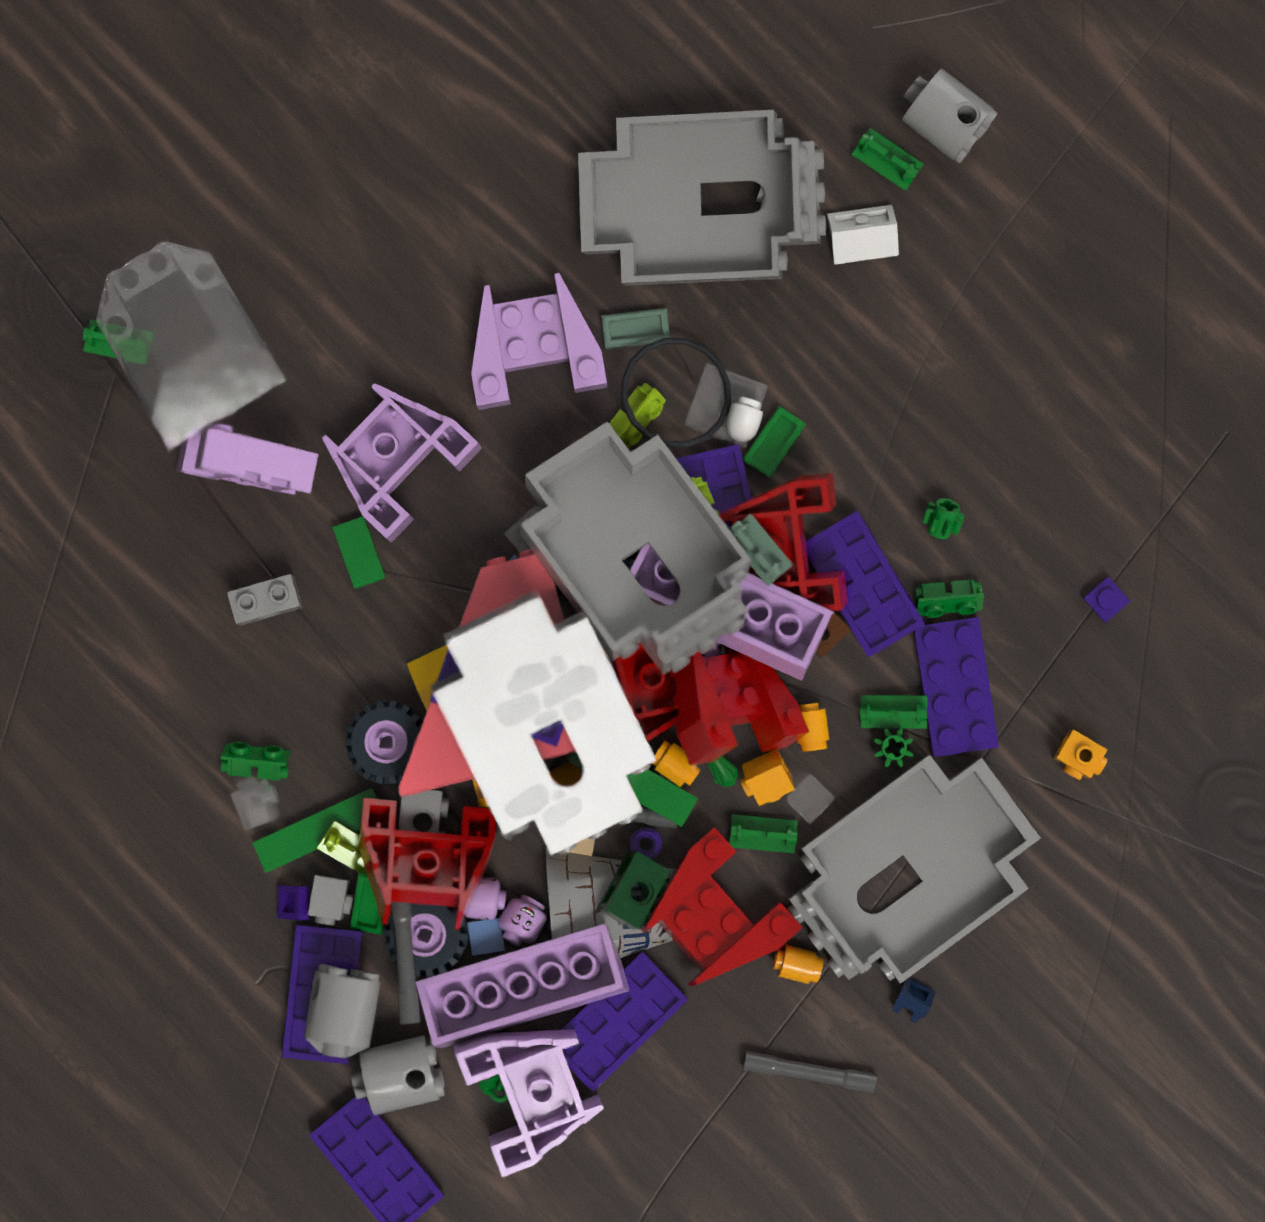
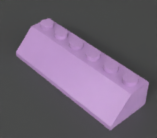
[630,544,833,681]
[416,924,630,1048]

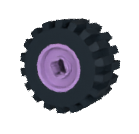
[345,701,424,785]
[383,903,469,977]

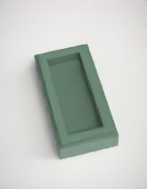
[602,308,670,349]

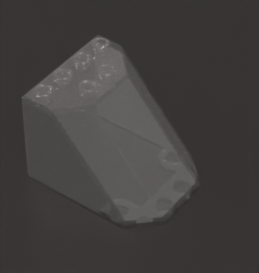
[96,241,286,449]

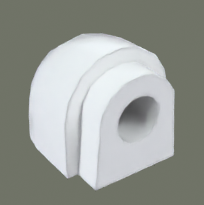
[726,396,763,442]

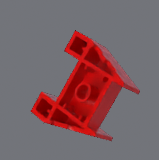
[717,472,848,611]
[601,643,680,742]
[669,645,809,766]
[358,798,496,930]
[640,827,803,987]

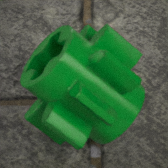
[922,498,965,539]
[873,728,913,767]

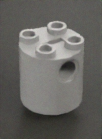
[901,68,998,164]
[303,964,381,1058]
[351,1035,445,1116]

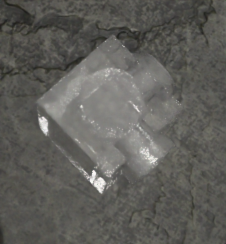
[231,777,281,831]

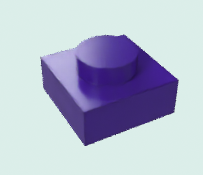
[1082,576,1130,623]
[277,885,310,920]

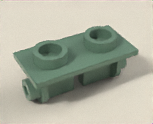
[730,513,793,586]

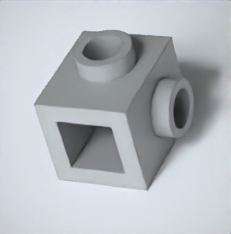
[308,875,353,925]

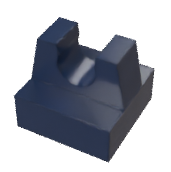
[892,977,936,1023]

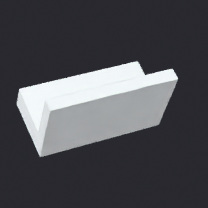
[827,205,899,264]

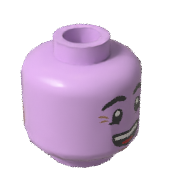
[465,876,506,920]
[498,895,547,947]

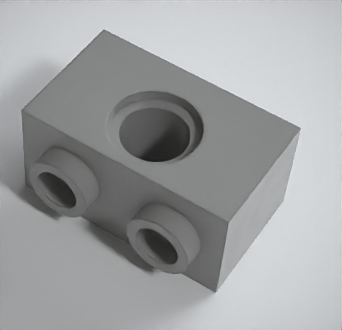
[227,574,303,626]
[398,790,449,834]

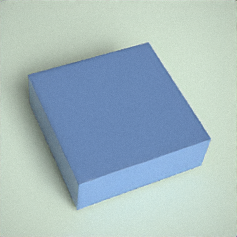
[468,917,505,955]

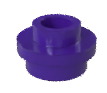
[629,827,662,859]

